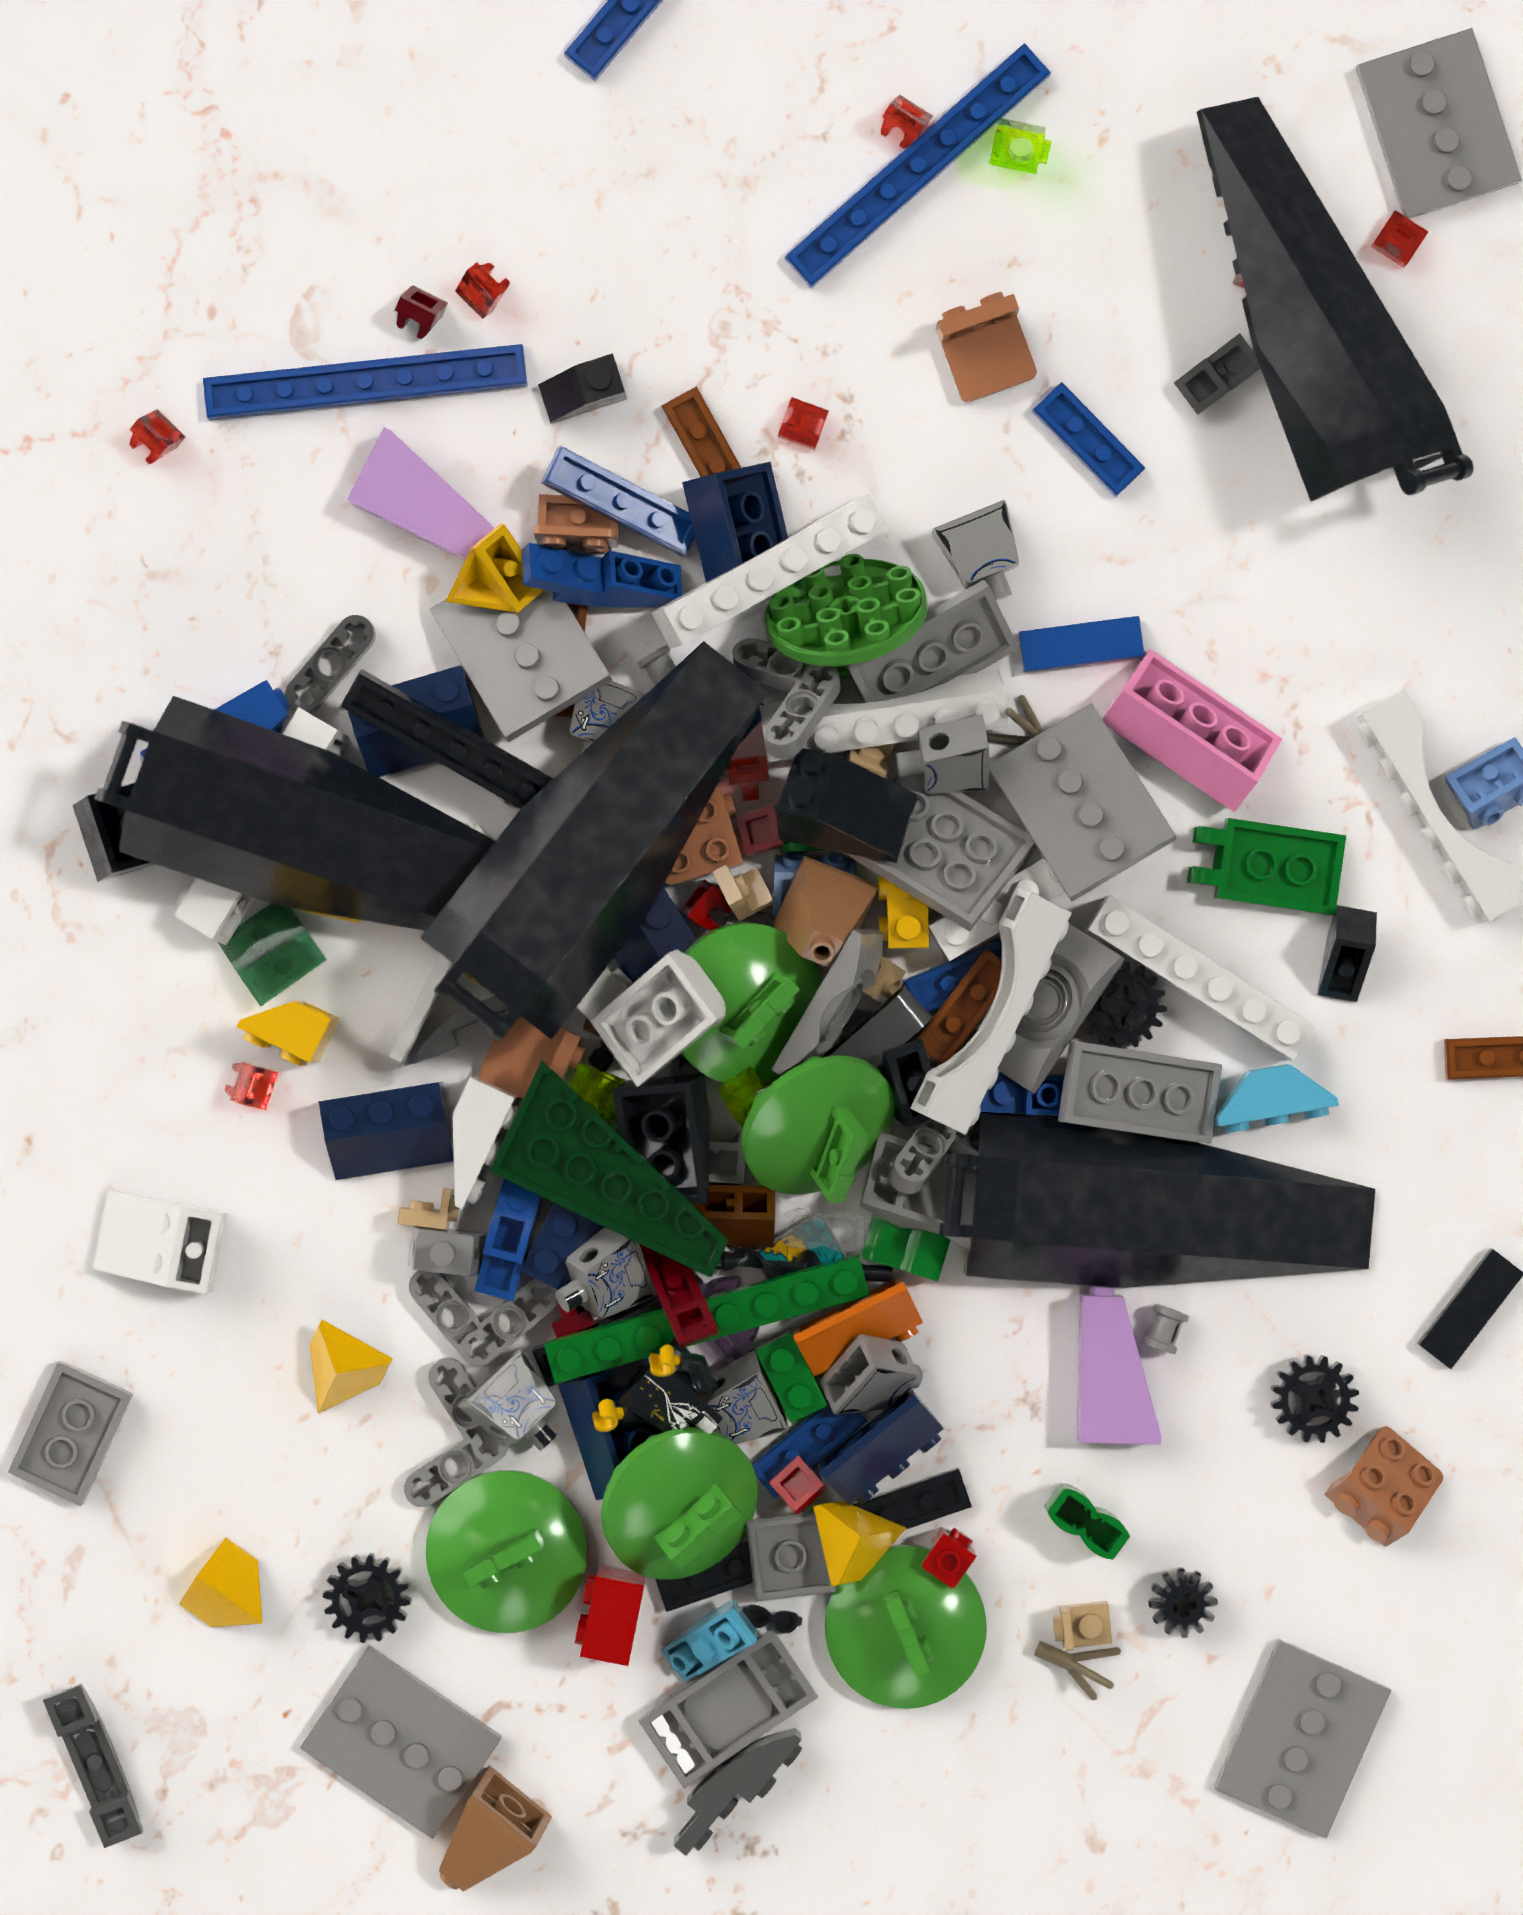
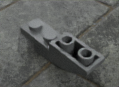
[673,1728,802,1856]

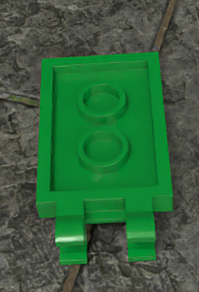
[1187,818,1347,915]

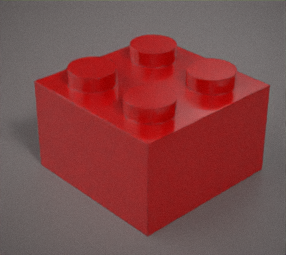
[574,1565,646,1666]

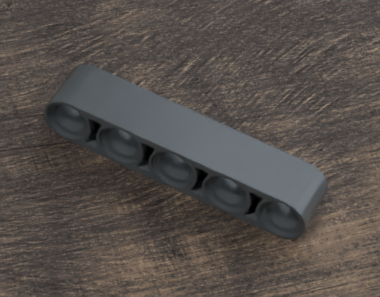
[824,986,932,1068]

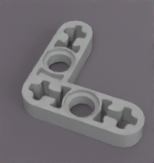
[732,638,841,759]
[888,1119,979,1194]
[409,1270,557,1367]
[404,1357,509,1507]

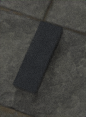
[1417,1248,1523,1369]

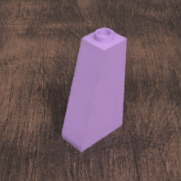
[347,427,495,561]
[1077,1286,1161,1445]

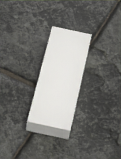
[389,954,453,1063]

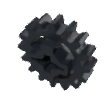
[1085,961,1167,1048]
[1270,1354,1359,1443]
[323,1553,412,1643]

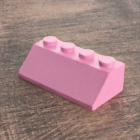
[1102,649,1283,812]

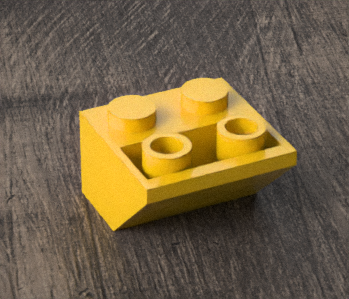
[236,1001,340,1066]

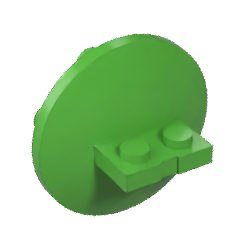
[765,554,928,681]
[681,922,822,1086]
[741,1055,895,1203]
[601,1427,758,1580]
[426,1470,588,1633]
[825,1545,987,1709]

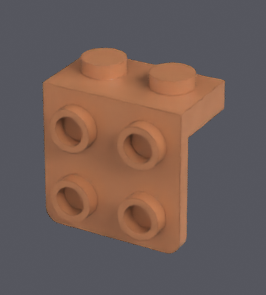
[936,292,1037,403]
[533,494,619,554]
[665,786,746,885]
[479,1008,586,1099]
[1324,1426,1444,1547]

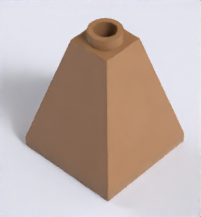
[773,856,879,968]
[438,1766,552,1892]

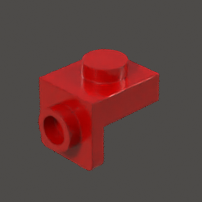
[922,1527,977,1588]

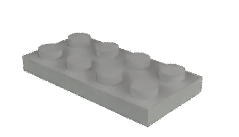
[846,580,1019,703]
[1058,1041,1222,1144]

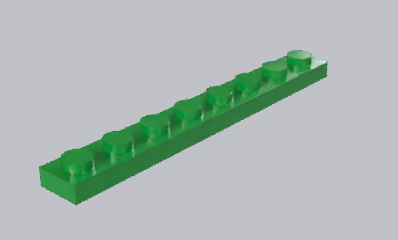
[544,1254,870,1384]

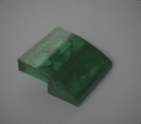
[218,903,328,1007]

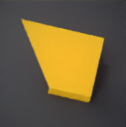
[445,523,544,613]
[310,1319,393,1414]
[813,1501,907,1586]
[179,1537,263,1627]

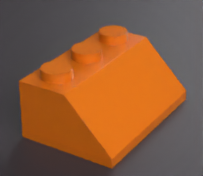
[792,1276,923,1376]

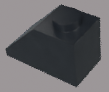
[538,353,627,424]
[1317,905,1377,1002]
[881,1038,931,1128]

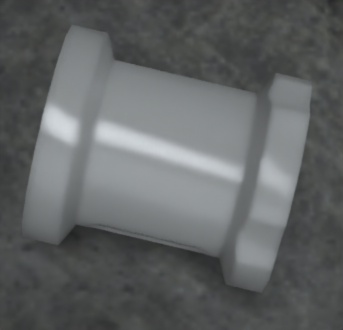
[637,645,676,685]
[1142,1304,1190,1354]

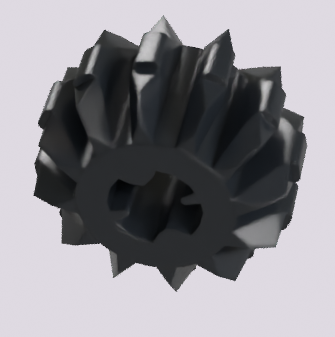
[1148,1567,1218,1638]

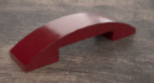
[639,1243,719,1348]

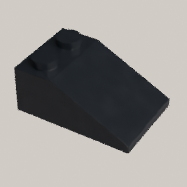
[776,748,917,863]
[72,783,156,882]
[613,1074,709,1204]

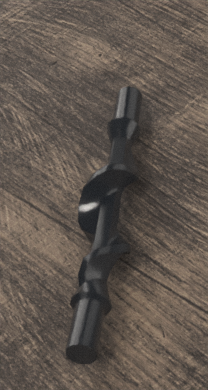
[716,1247,893,1283]

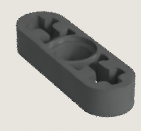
[285,615,376,713]

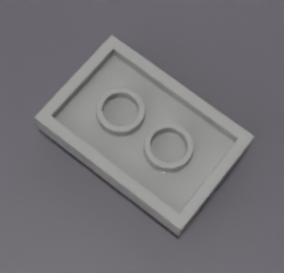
[8,1360,134,1506]

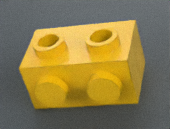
[878,876,929,949]

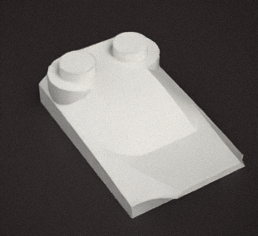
[590,949,726,1087]

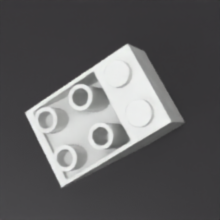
[453,1076,520,1209]
[93,1189,228,1295]

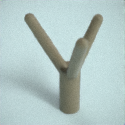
[987,695,1044,744]
[1034,1641,1121,1700]

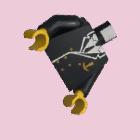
[592,1337,723,1435]

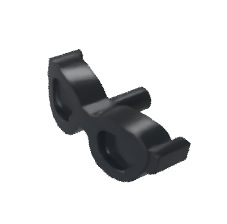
[742,1604,803,1633]

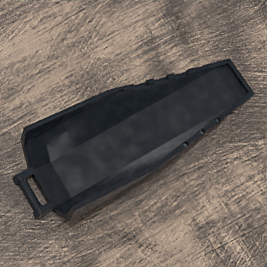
[1196,97,1474,502]
[420,641,768,1042]
[95,696,495,931]
[939,1113,1376,1288]

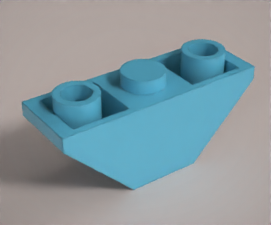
[1214,1064,1339,1133]
[661,1599,758,1682]

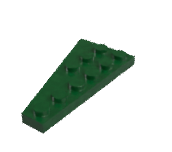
[489,1060,729,1277]

